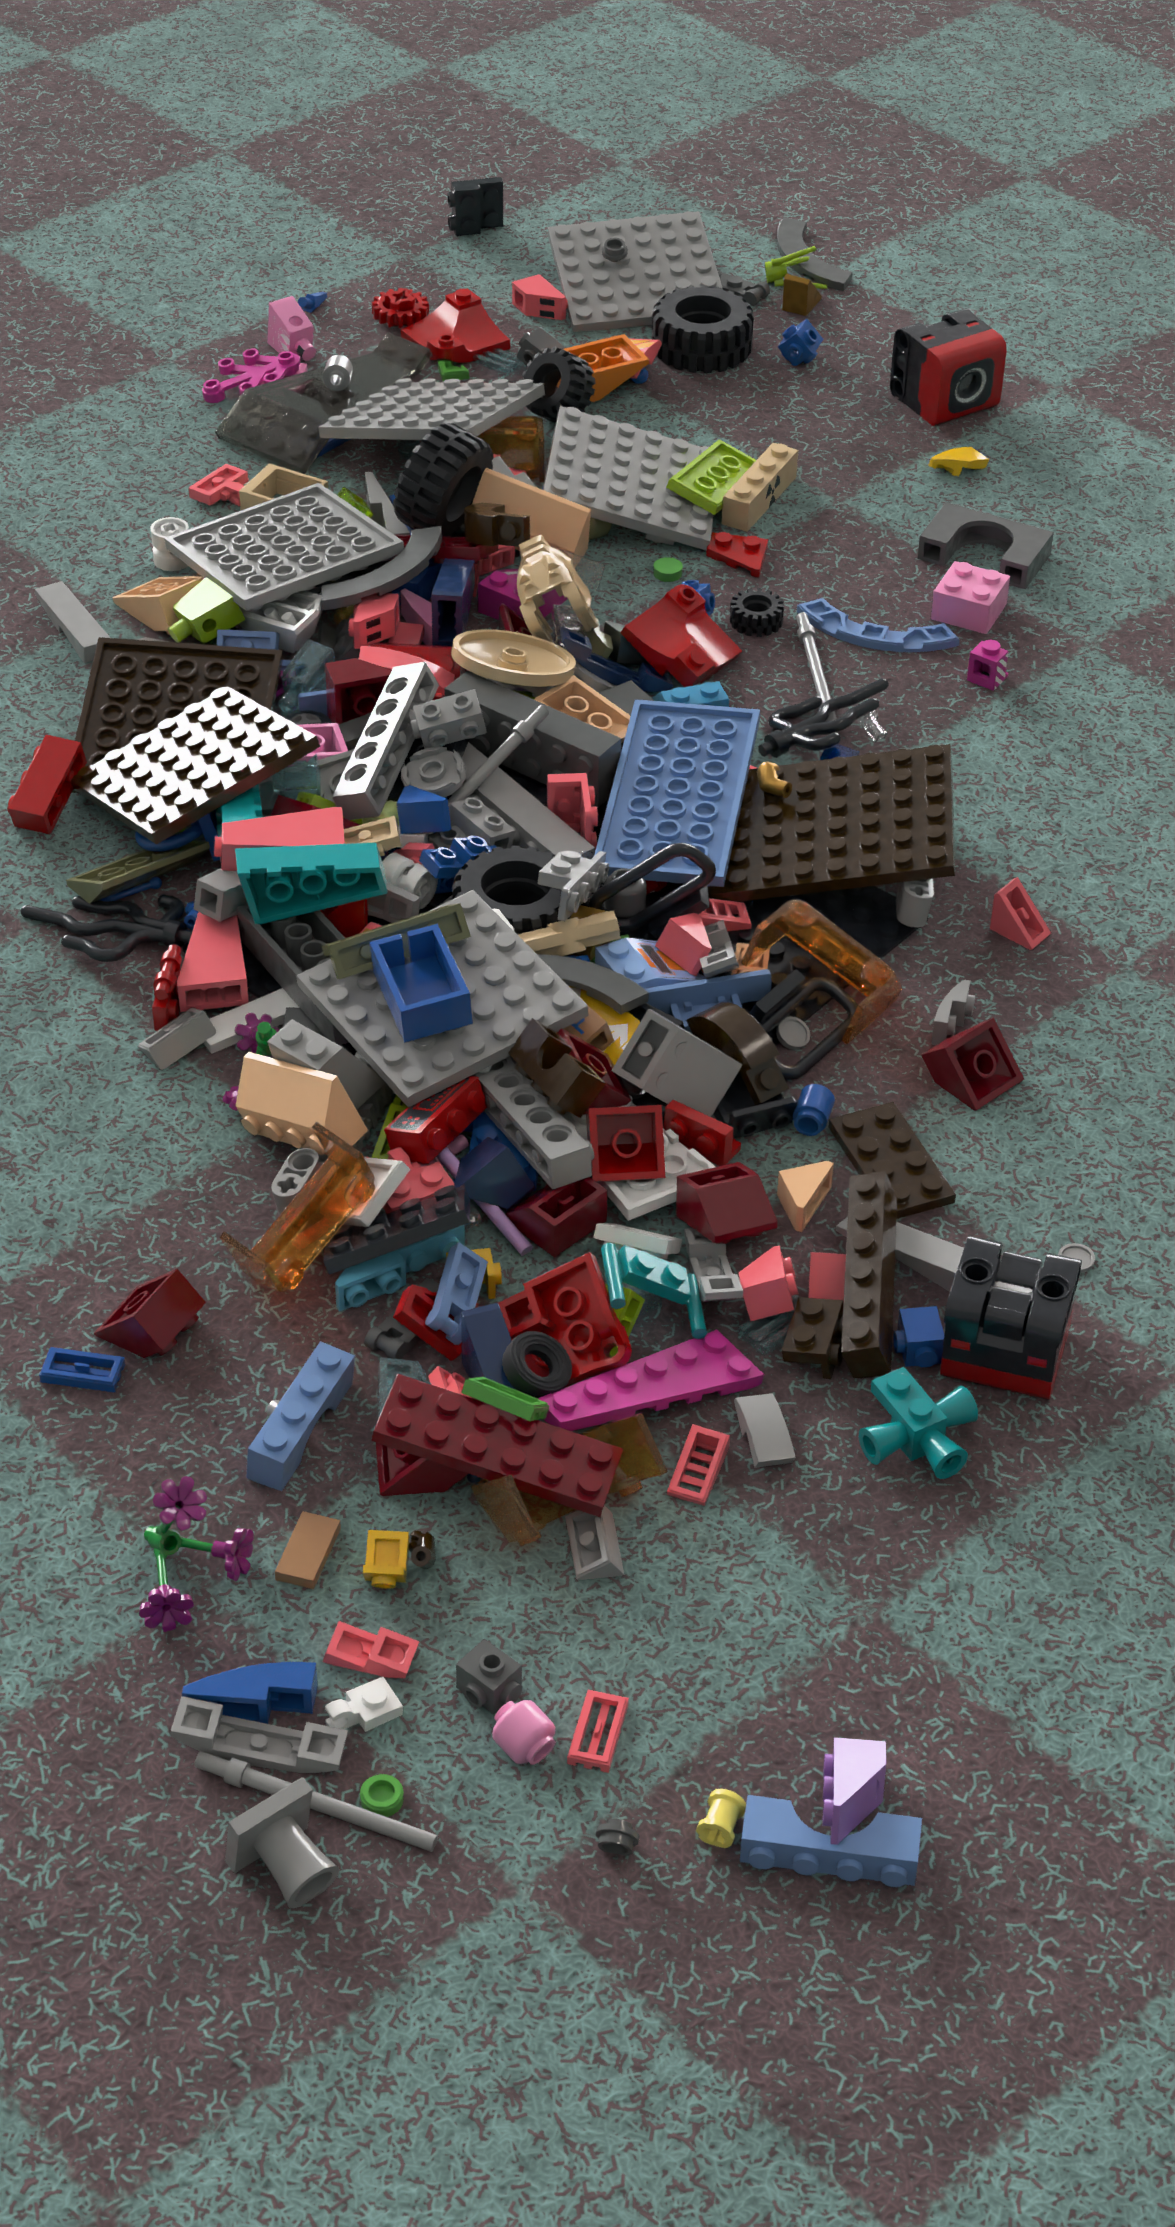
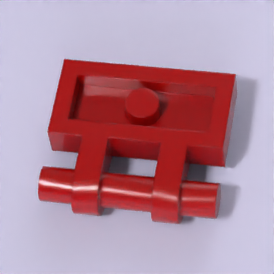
[152,944,182,1031]

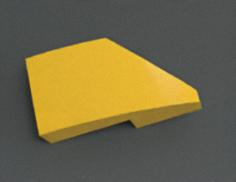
[929,447,989,476]

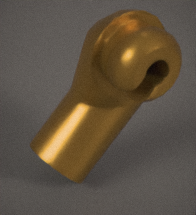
[757,761,792,798]

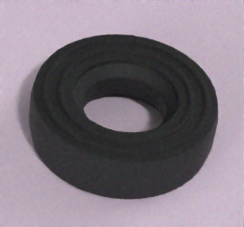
[502,1331,572,1398]

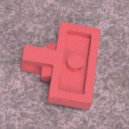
[188,464,248,506]
[383,1147,454,1214]

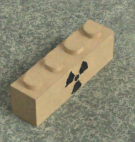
[722,443,798,532]

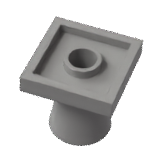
[225,1777,339,1908]

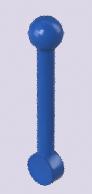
[100,877,162,901]

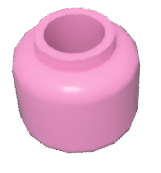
[492,1700,556,1765]

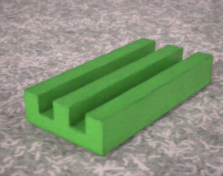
[461,1376,550,1421]

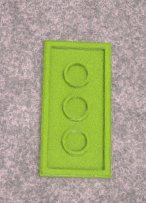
[666,440,756,515]

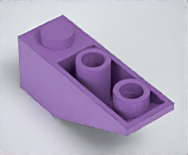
[822,1738,886,1844]

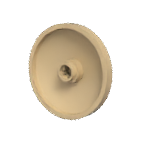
[451,630,576,687]

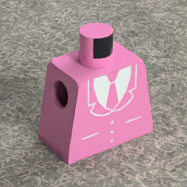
[267,296,316,361]

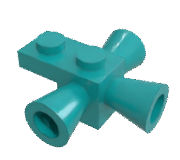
[858,1367,978,1479]

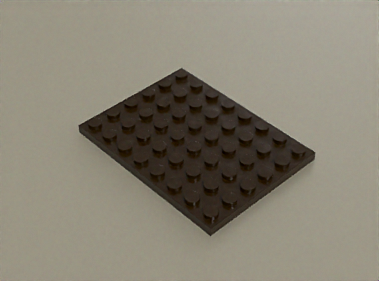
[707,744,955,902]

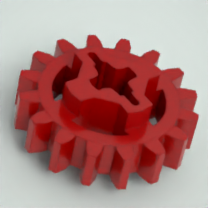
[372,288,429,328]

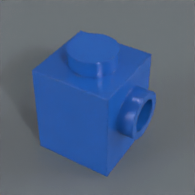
[893,1306,944,1367]

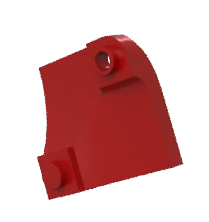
[401,288,511,363]
[620,584,742,687]
[498,1252,632,1388]

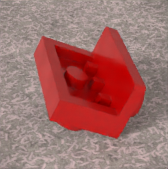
[664,1100,741,1166]

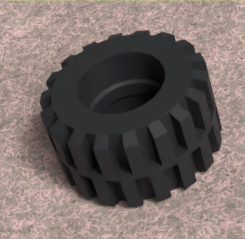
[522,347,595,423]

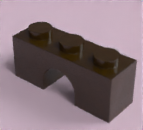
[508,1018,606,1118]

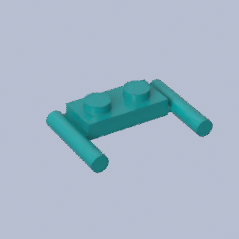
[601,1243,707,1339]

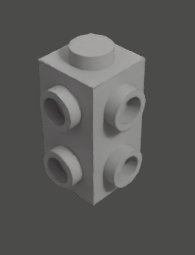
[410,689,487,748]
[449,797,516,849]

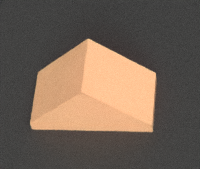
[777,1161,834,1232]

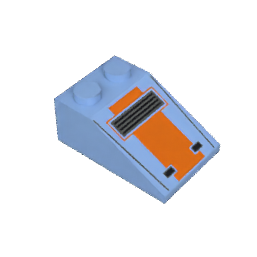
[595,938,706,989]

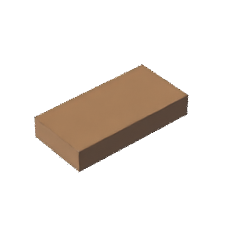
[275,1511,341,1589]

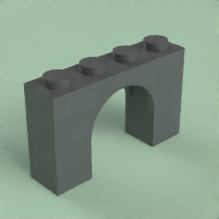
[917,502,1054,590]

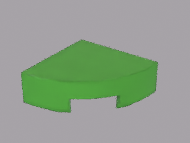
[438,361,469,381]

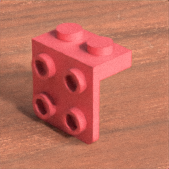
[547,773,598,850]

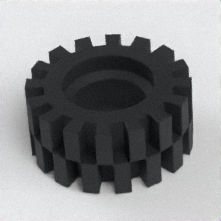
[730,588,784,637]

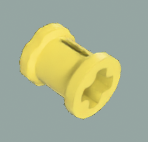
[696,1789,746,1848]

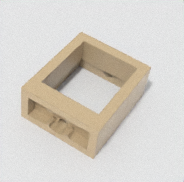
[239,464,328,510]

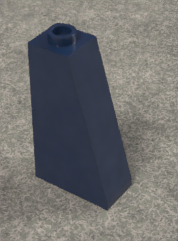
[432,558,475,646]
[461,1303,540,1421]

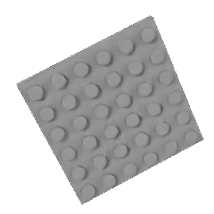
[548,211,722,332]
[318,378,545,440]
[543,406,713,551]
[164,483,404,611]
[296,890,589,1108]

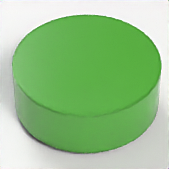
[653,557,683,582]
[360,1774,404,1817]

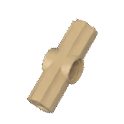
[518,910,621,956]

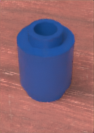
[793,1084,835,1136]

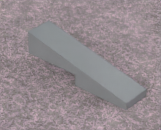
[365,472,410,535]
[35,581,110,663]
[836,1217,964,1292]

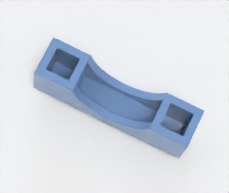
[246,1341,355,1491]
[740,1795,922,1887]

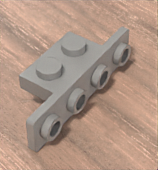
[538,851,609,922]

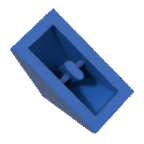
[397,785,452,834]

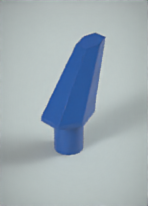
[298,292,327,313]

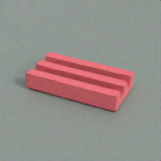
[567,1690,629,1773]

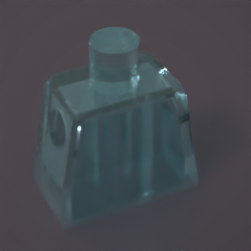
[278,639,335,715]

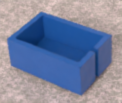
[370,924,473,1043]

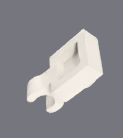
[325,1677,403,1732]

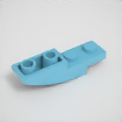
[335,1225,465,1311]

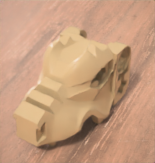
[517,534,599,643]

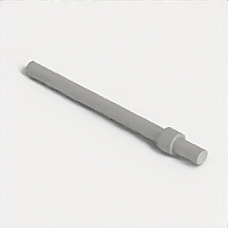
[796,612,837,722]
[433,705,549,833]
[195,1751,438,1852]

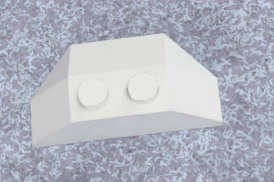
[239,591,323,653]

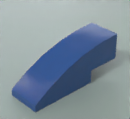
[182,1662,318,1724]

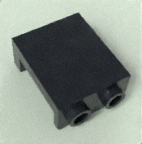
[713,1050,797,1139]

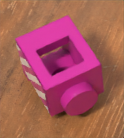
[967,640,1009,691]

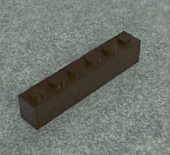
[841,1171,897,1378]

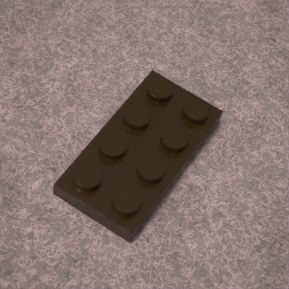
[828,1102,956,1219]

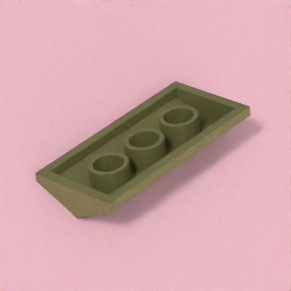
[66,841,210,904]

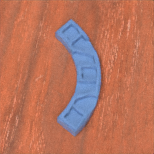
[797,598,959,652]

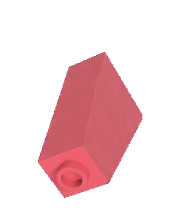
[214,807,345,871]
[177,912,249,1012]

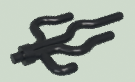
[758,678,889,758]
[20,895,192,962]

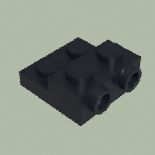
[447,177,503,236]

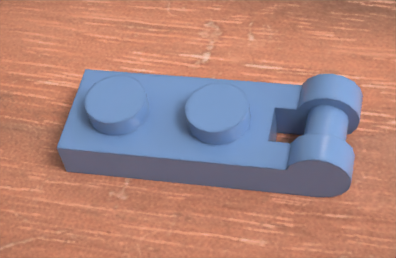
[425,1242,488,1345]

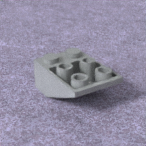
[611,1009,743,1117]

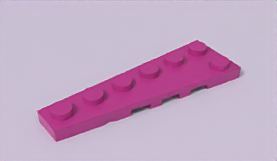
[537,1329,764,1431]

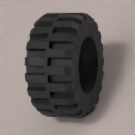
[652,286,754,373]
[393,423,494,537]
[452,846,571,935]

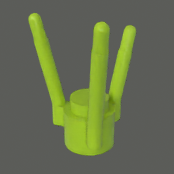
[764,246,827,289]

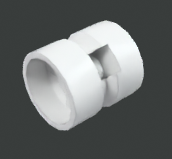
[151,517,189,571]
[382,852,438,909]

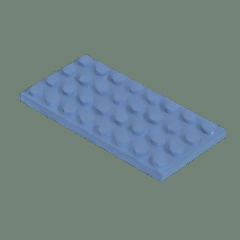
[594,700,760,887]

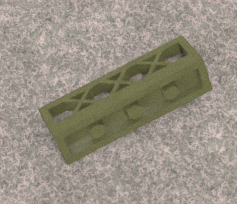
[321,903,471,979]

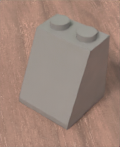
[267,1019,386,1110]

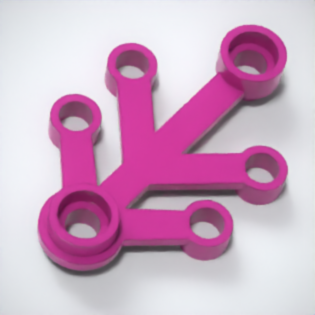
[202,349,301,403]

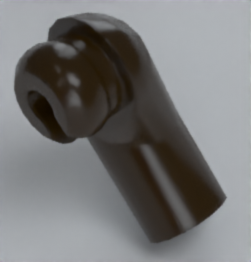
[409,1530,436,1569]

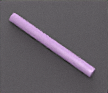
[436,1147,533,1256]

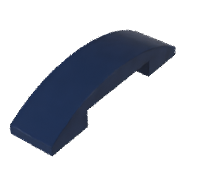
[559,626,673,692]

